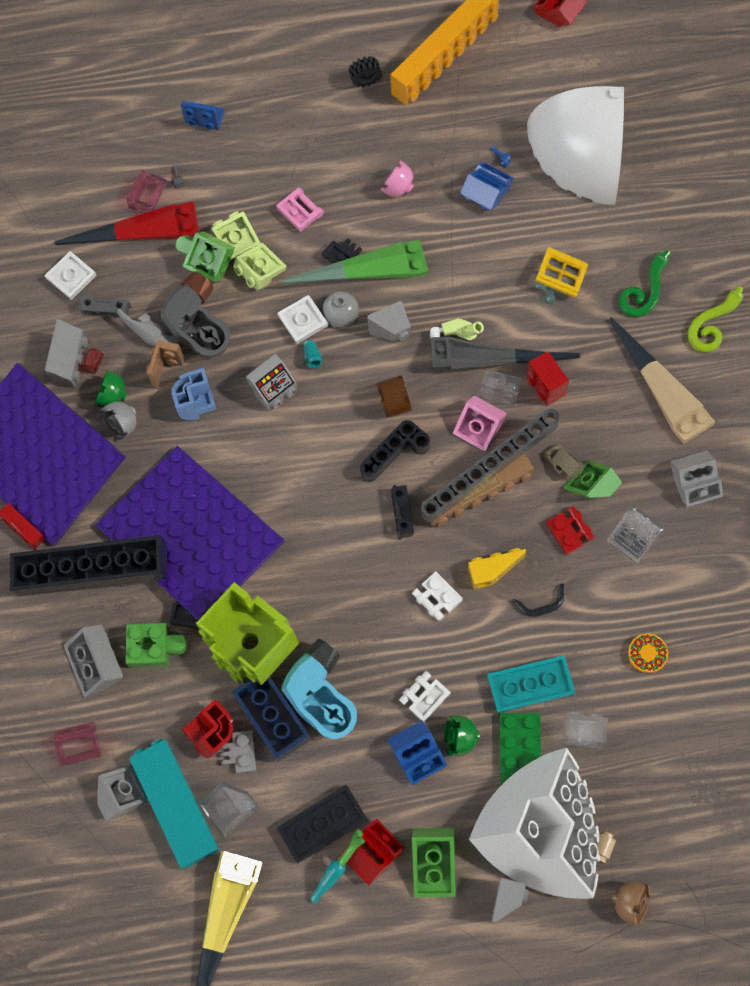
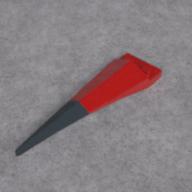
[54,201,199,245]

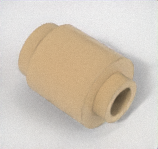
[596,831,616,864]

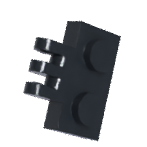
[322,238,362,264]

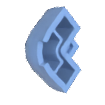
[172,368,217,420]

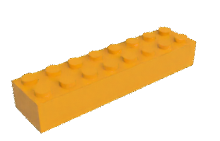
[391,0,499,106]

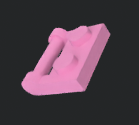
[276,188,324,232]

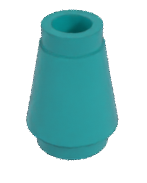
[304,340,323,368]

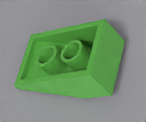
[412,828,456,897]

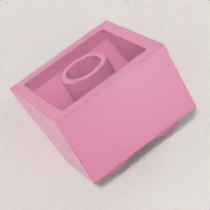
[452,396,507,451]

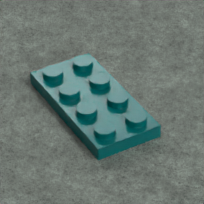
[487,655,576,714]

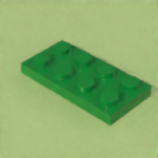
[500,713,541,786]

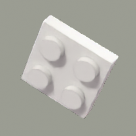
[44,251,97,300]
[277,295,328,344]

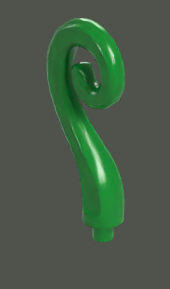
[619,250,671,318]

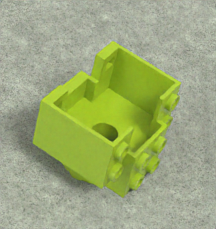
[196,582,299,685]

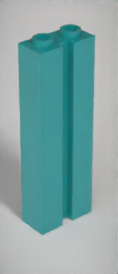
[129,739,221,870]

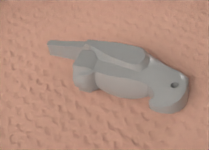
[117,309,179,346]

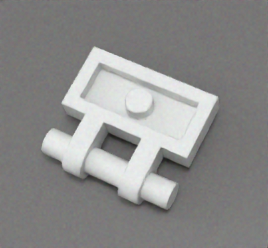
[412,571,463,621]
[399,671,451,722]

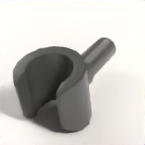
[172,165,185,189]

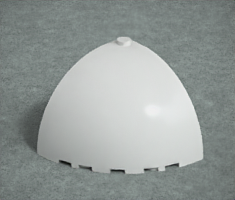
[527,86,624,205]
[469,748,600,899]

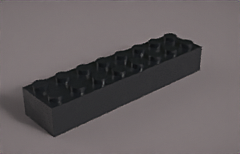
[10,535,168,596]

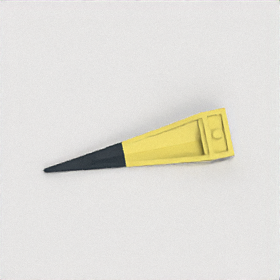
[196,851,262,986]

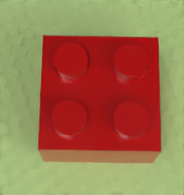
[526,351,569,406]

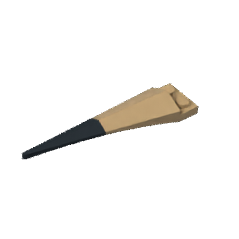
[610,317,715,444]

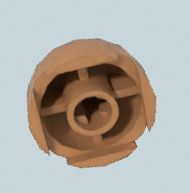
[613,881,651,926]

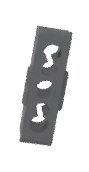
[78,296,132,316]

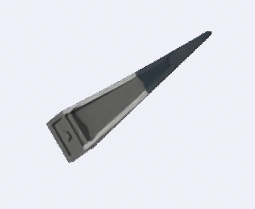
[431,337,581,369]

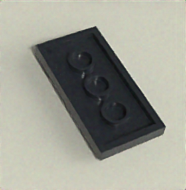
[277,784,368,864]

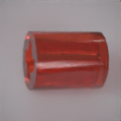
[81,348,104,374]

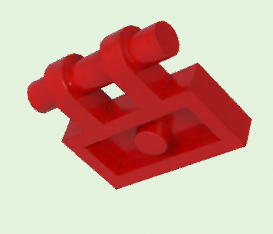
[546,506,595,556]

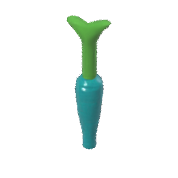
[310,829,365,903]

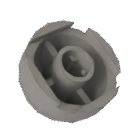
[323,291,359,329]
[100,401,137,440]

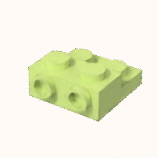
[211,211,261,260]
[233,243,286,291]

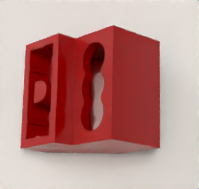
[533,0,588,26]
[340,819,406,886]

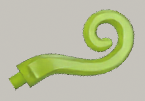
[688,286,744,353]

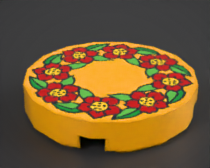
[628,633,668,673]

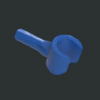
[491,146,511,167]

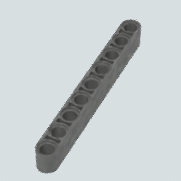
[421,409,560,522]

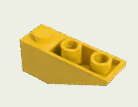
[468,548,526,589]

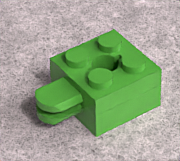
[176,232,235,282]
[126,623,188,668]

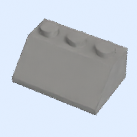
[45,319,88,388]
[63,625,123,698]

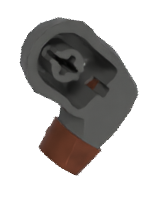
[160,271,230,358]

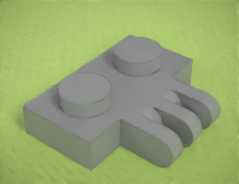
[220,730,257,774]

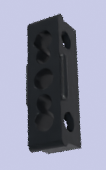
[390,485,414,540]

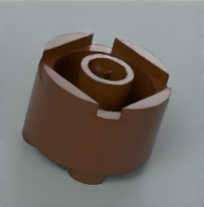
[376,375,412,418]

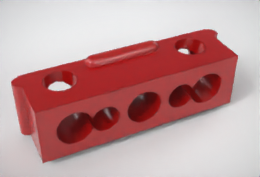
[0,503,45,550]

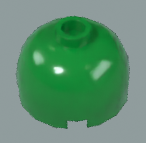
[94,370,128,408]
[444,715,480,756]

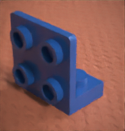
[181,101,225,130]

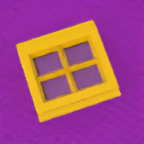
[535,247,588,298]

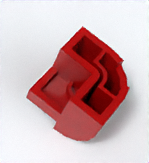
[182,699,233,758]

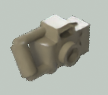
[544,444,585,478]

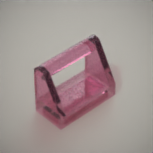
[127,170,168,212]
[53,721,101,766]

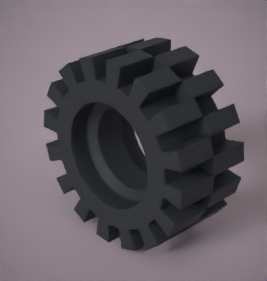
[348,56,382,87]

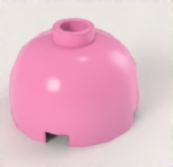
[380,160,414,197]

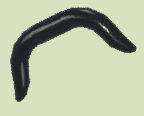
[512,583,564,617]

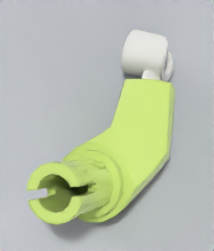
[430,318,484,340]

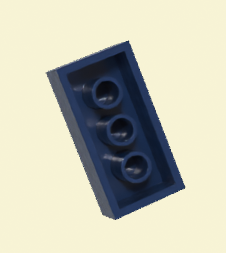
[232,676,311,762]

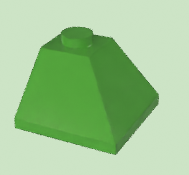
[563,460,622,498]

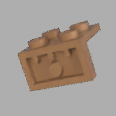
[146,340,185,388]

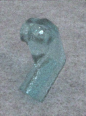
[535,282,555,304]

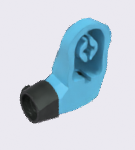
[282,639,357,739]

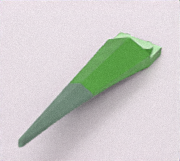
[281,239,428,284]

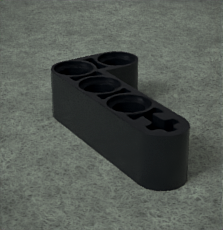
[360,420,430,482]

